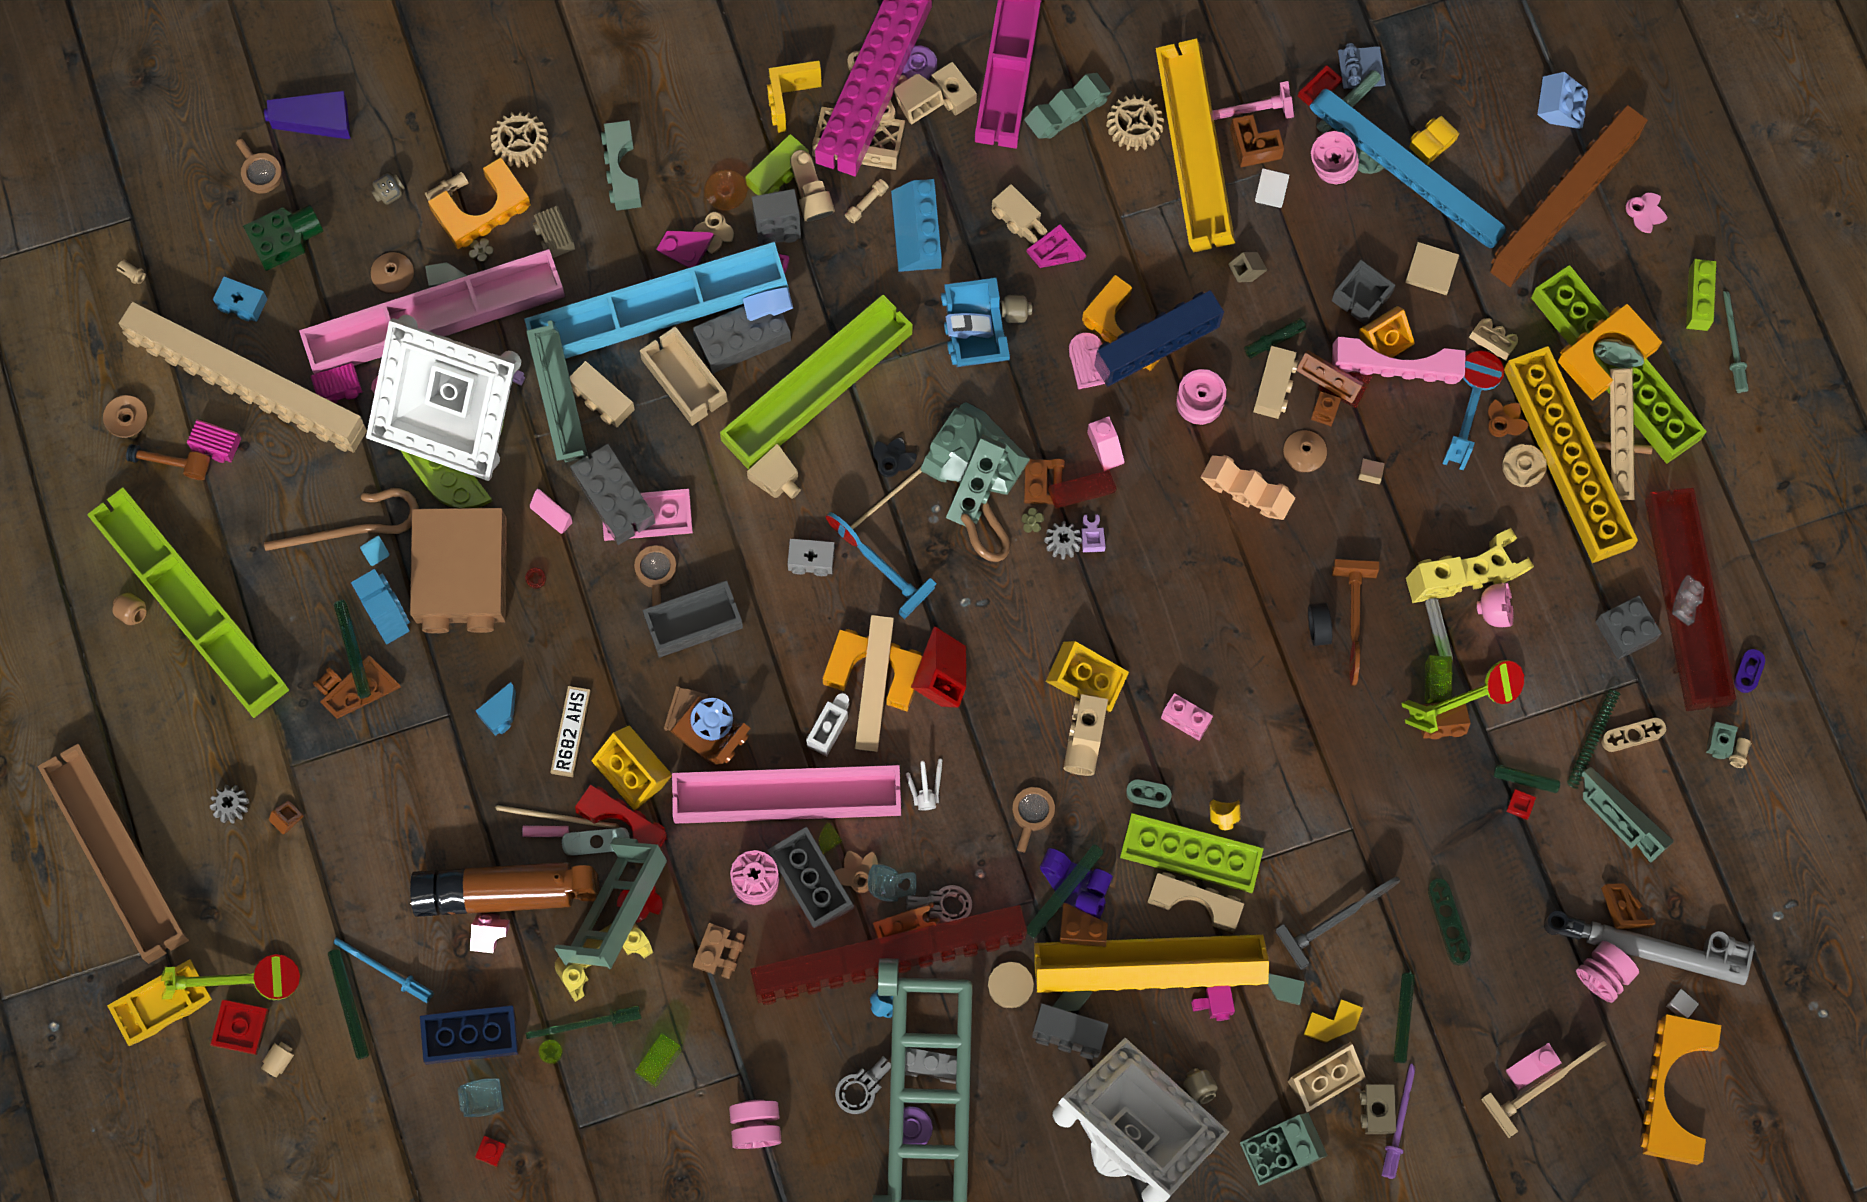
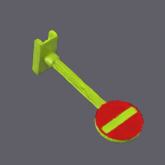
[1402,660,1524,733]
[161,954,300,1000]

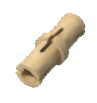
[425,172,469,201]

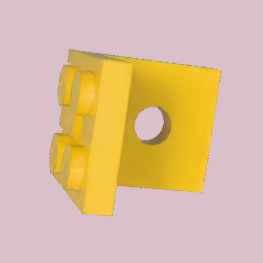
[767,61,822,133]

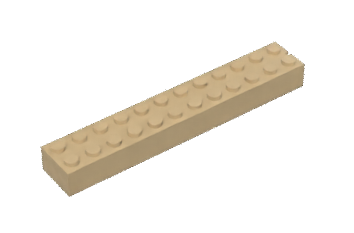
[119,302,367,453]

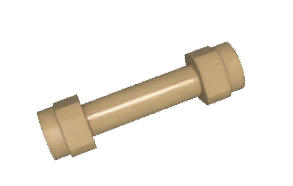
[845,179,889,223]

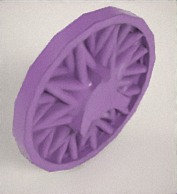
[902,46,937,80]
[903,1106,933,1144]

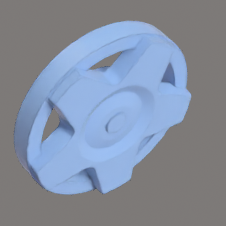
[690,698,733,740]

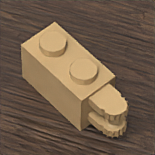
[992,184,1048,244]

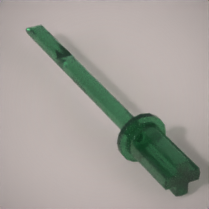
[525,1005,642,1039]

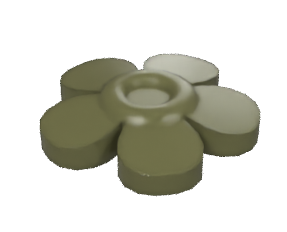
[469,238,494,262]
[1021,508,1044,533]

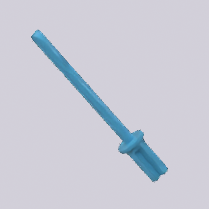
[333,937,434,1003]

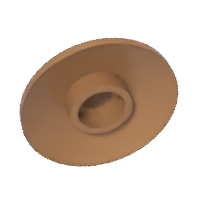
[371,252,414,293]
[103,395,148,438]
[1283,430,1327,472]

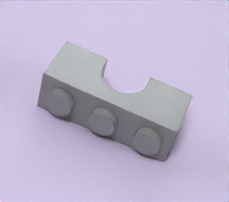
[905,1047,957,1084]

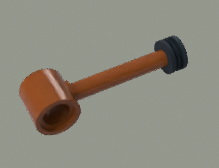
[126,444,211,480]

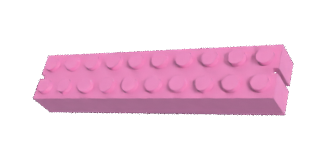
[672,765,901,824]

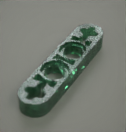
[1428,878,1471,966]

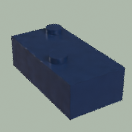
[420,1006,519,1065]

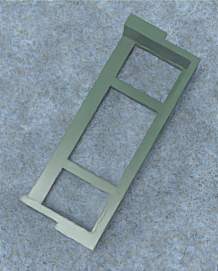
[526,320,589,462]
[554,837,667,969]

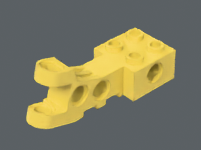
[1406,528,1534,603]

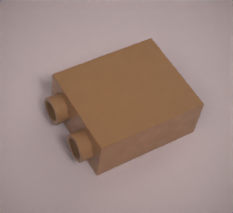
[410,508,507,633]

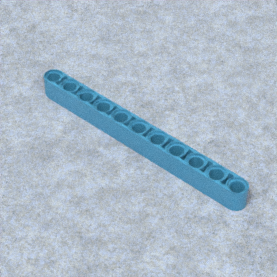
[1310,89,1507,248]

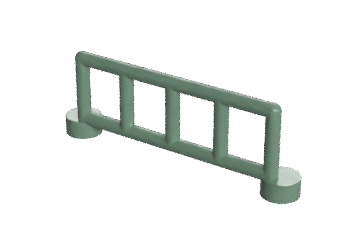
[872,958,972,1202]

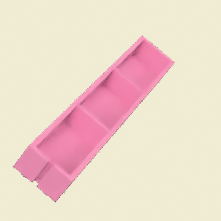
[299,249,565,375]

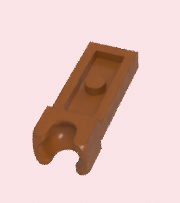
[873,902,940,944]

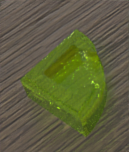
[819,822,842,854]

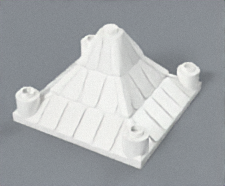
[366,315,521,481]
[1053,1038,1229,1202]

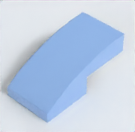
[743,287,793,321]

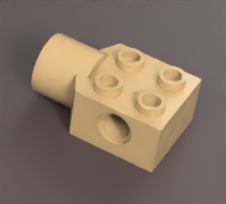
[1063,694,1108,776]

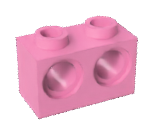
[1161,693,1213,741]

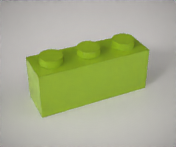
[746,134,809,195]
[1686,259,1716,331]

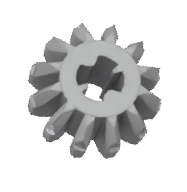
[1044,521,1082,560]
[210,785,249,823]

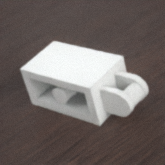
[806,693,849,757]

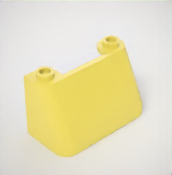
[555,923,653,1002]

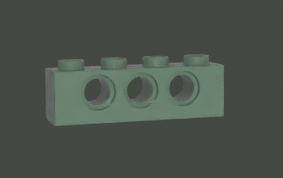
[946,434,1008,527]

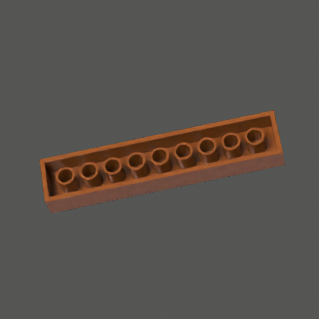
[1490,105,1648,288]

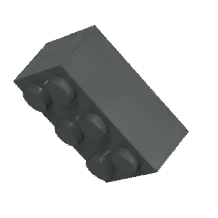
[752,189,801,246]
[1032,1004,1109,1059]

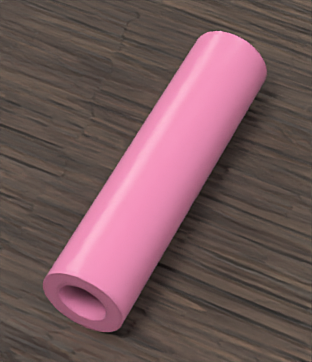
[522,826,569,837]

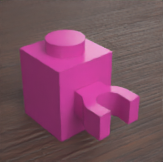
[1191,985,1235,1021]

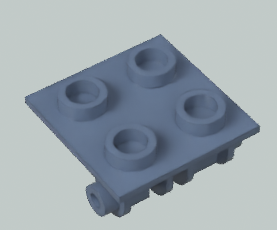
[1338,43,1385,89]

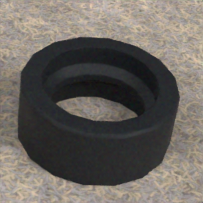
[1308,603,1333,646]

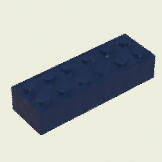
[1094,290,1224,387]

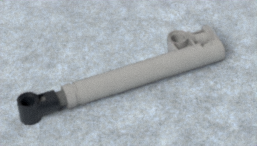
[1544,911,1754,985]

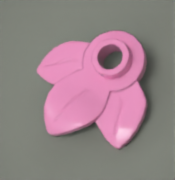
[1626,193,1667,233]

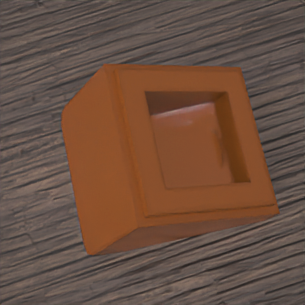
[269,800,304,835]

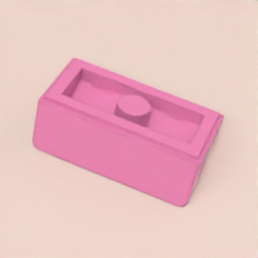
[530,489,572,534]

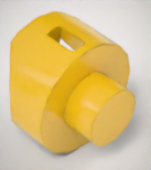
[1209,799,1241,830]

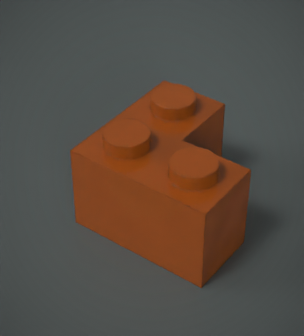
[1230,114,1284,168]

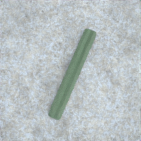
[1317,70,1381,134]

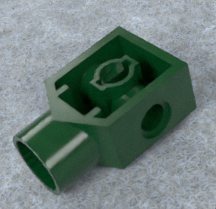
[243,205,324,271]

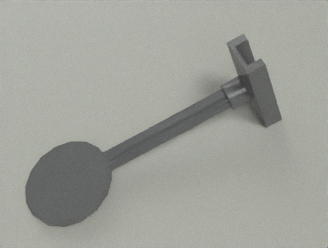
[1276,876,1401,970]

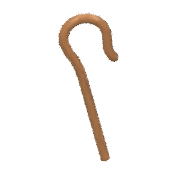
[961,486,1010,562]
[264,488,419,551]

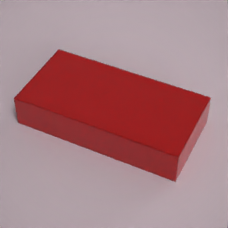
[1298,66,1342,107]

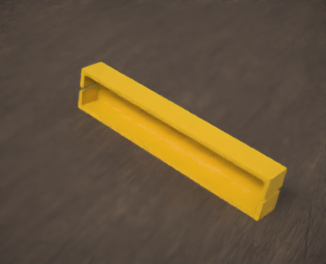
[1156,38,1235,253]
[1034,935,1269,993]

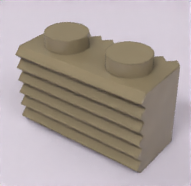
[532,206,575,258]

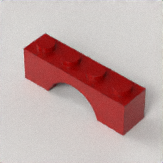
[575,785,667,848]

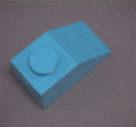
[476,682,516,736]

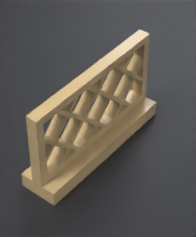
[812,107,905,170]

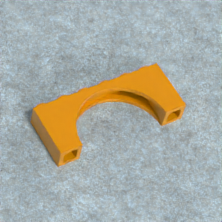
[1640,1014,1721,1165]

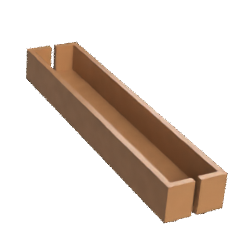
[37,744,189,964]

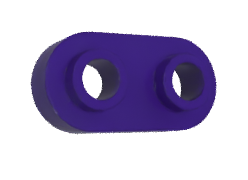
[1734,649,1765,693]

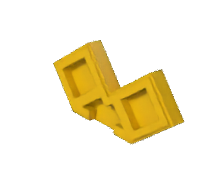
[1304,999,1363,1043]

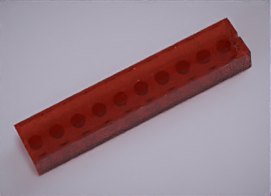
[1645,488,1736,711]

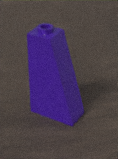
[264,91,351,139]

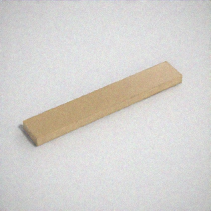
[1610,368,1635,500]
[855,615,894,752]

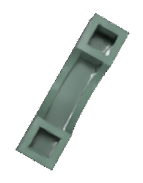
[601,121,642,211]

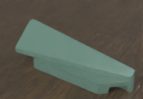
[1582,767,1674,863]

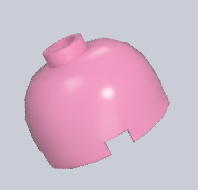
[1477,583,1513,627]

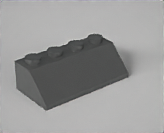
[767,826,855,928]

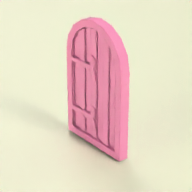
[1069,333,1105,389]

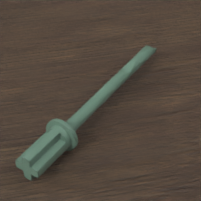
[1723,291,1748,393]

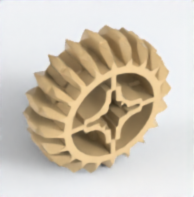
[1106,94,1164,152]
[490,111,549,168]

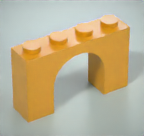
[428,158,531,249]
[1082,275,1160,371]
[1558,304,1662,401]
[823,629,923,712]

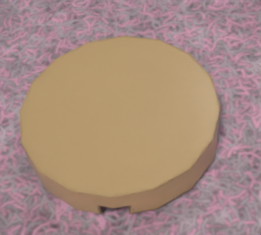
[1502,444,1547,487]
[988,962,1034,1008]

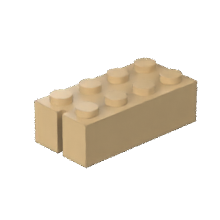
[640,326,728,426]

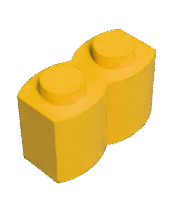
[1409,116,1459,165]

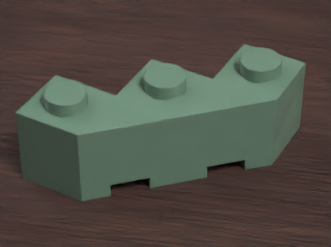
[1024,73,1112,139]

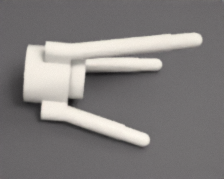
[906,759,942,810]

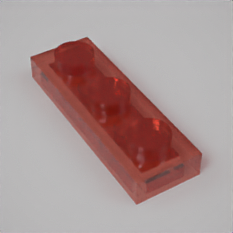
[1048,470,1117,508]

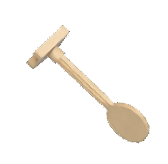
[1481,1041,1607,1138]

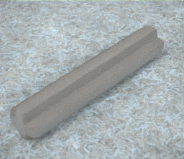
[1425,598,1453,662]

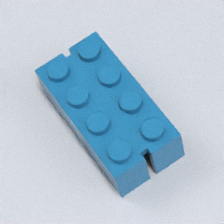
[351,569,410,645]

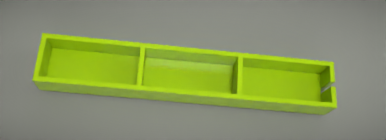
[87,488,289,718]

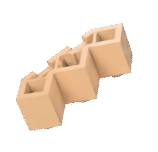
[1201,455,1295,520]

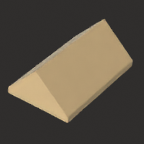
[1288,1042,1366,1112]

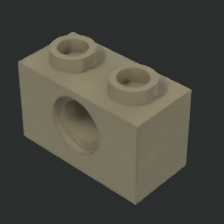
[1360,1085,1396,1134]

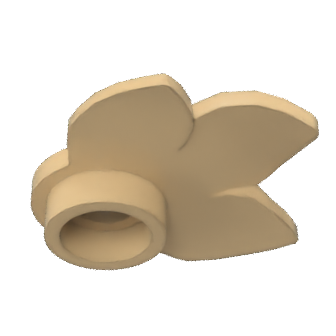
[693,212,734,254]

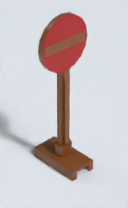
[1332,559,1379,686]

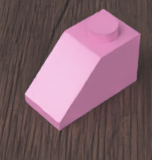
[1087,417,1124,471]
[1506,1043,1562,1090]

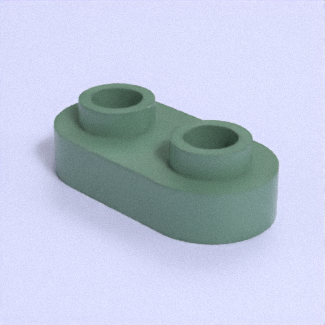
[1126,779,1171,808]

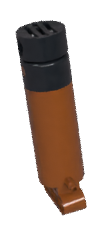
[410,862,600,917]

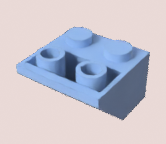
[1537,72,1588,129]

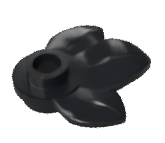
[873,437,917,477]

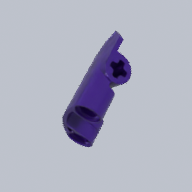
[1040,848,1113,919]

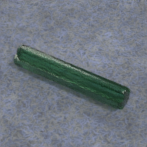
[1494,765,1560,793]

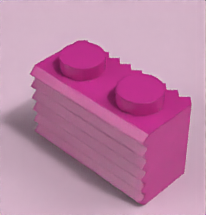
[311,363,363,404]
[187,419,241,463]

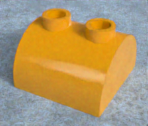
[1359,306,1415,358]

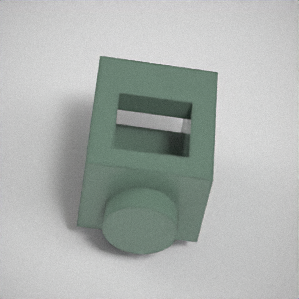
[1706,722,1738,759]

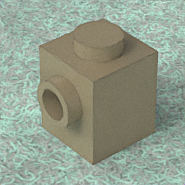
[1228,252,1267,282]

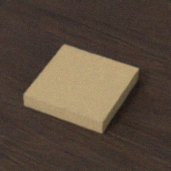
[1405,242,1459,295]

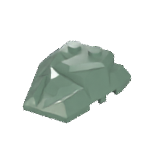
[921,402,1030,495]

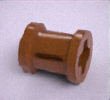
[312,667,342,696]

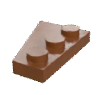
[320,655,401,719]

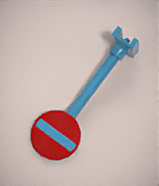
[1443,351,1504,470]
[826,512,937,620]

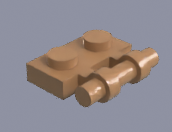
[693,923,745,979]

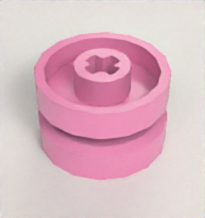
[1176,369,1227,425]

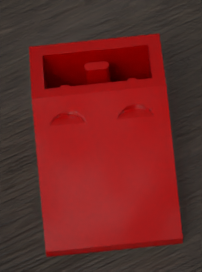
[911,627,966,708]

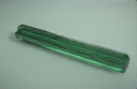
[1394,973,1415,1064]

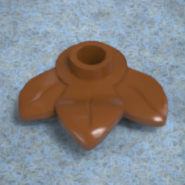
[1488,400,1529,437]

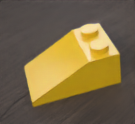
[1045,641,1129,712]

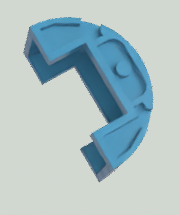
[941,278,1010,367]

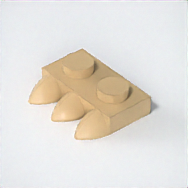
[1469,318,1518,360]

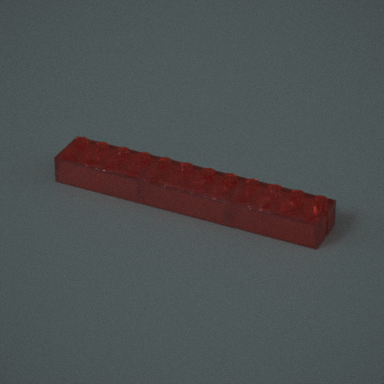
[750,905,1027,1005]

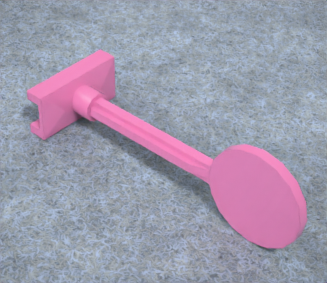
[1212,81,1294,120]

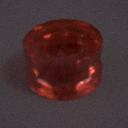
[525,568,546,589]

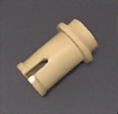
[117,259,146,284]
[1729,738,1752,768]

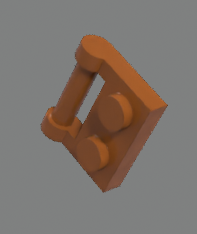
[1024,459,1065,505]

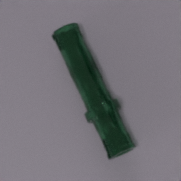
[1244,318,1307,359]

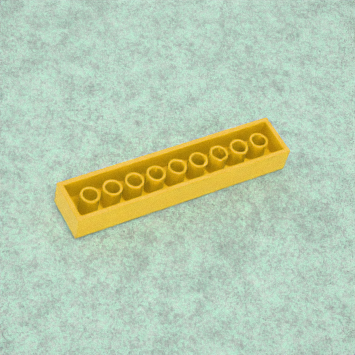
[1504,346,1638,563]

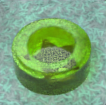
[539,1040,563,1064]

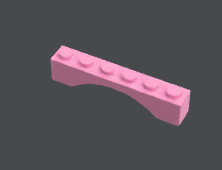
[1332,337,1465,384]

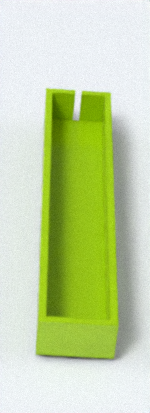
[720,295,913,470]

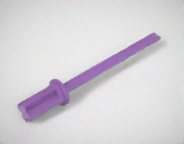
[1382,1063,1415,1179]

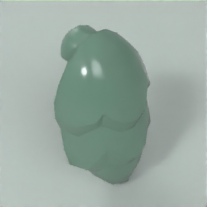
[1595,339,1644,368]

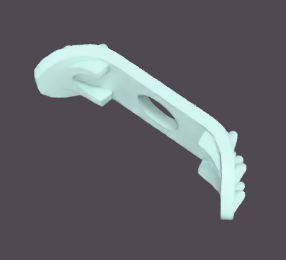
[562,828,630,855]

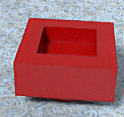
[1506,789,1536,820]
[475,1136,507,1167]

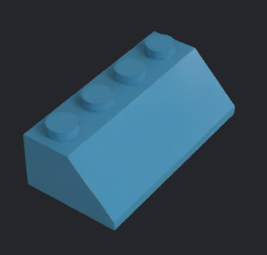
[891,179,942,272]

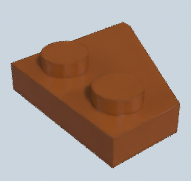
[1601,883,1656,929]
[1060,903,1108,947]

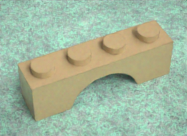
[1147,872,1244,934]

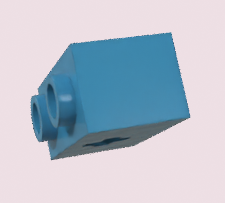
[213,277,267,322]

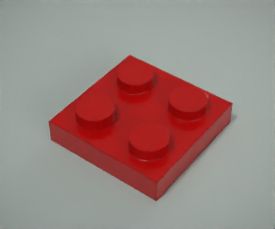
[210,1000,269,1055]

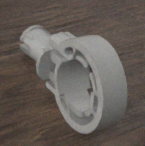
[906,885,972,926]
[835,1056,891,1114]

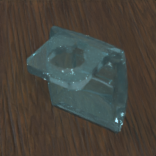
[868,865,916,902]
[458,1078,504,1117]

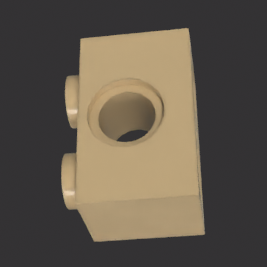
[931,62,977,116]

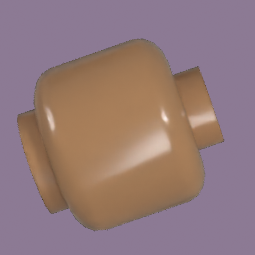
[113,592,146,625]

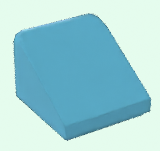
[360,536,390,566]

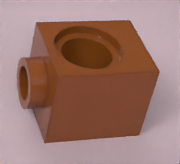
[1311,391,1341,426]

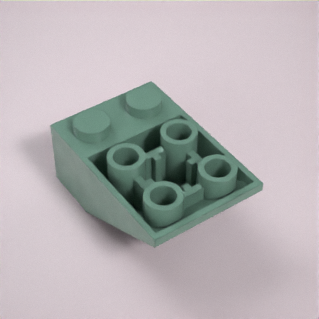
[1240,1113,1328,1186]

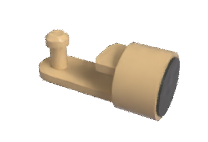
[790,150,835,221]

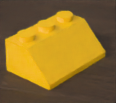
[591,725,672,810]

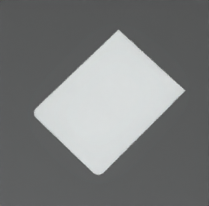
[1255,169,1289,208]

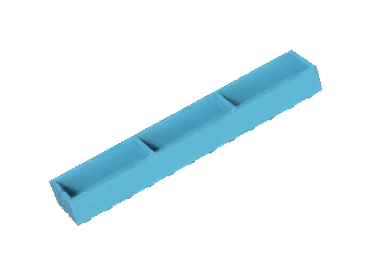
[524,242,789,359]

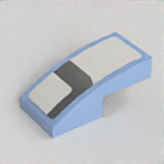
[946,313,994,339]

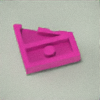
[1026,224,1086,268]
[656,231,715,268]

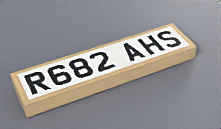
[551,686,591,777]

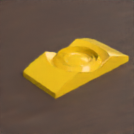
[107,959,212,1046]

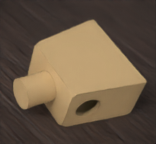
[894,74,944,125]
[747,444,801,499]

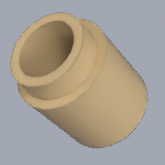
[261,1041,294,1078]

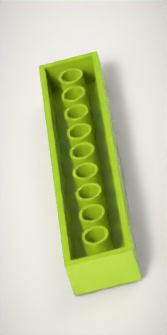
[1531,265,1707,464]

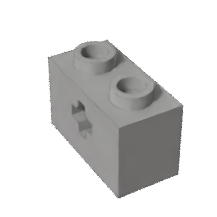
[788,539,835,576]

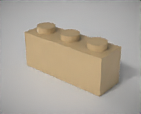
[1253,346,1299,419]
[570,361,635,428]

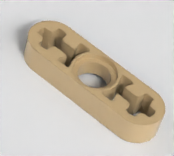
[1601,718,1666,752]

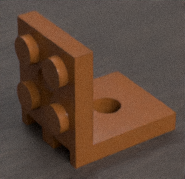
[670,696,751,765]

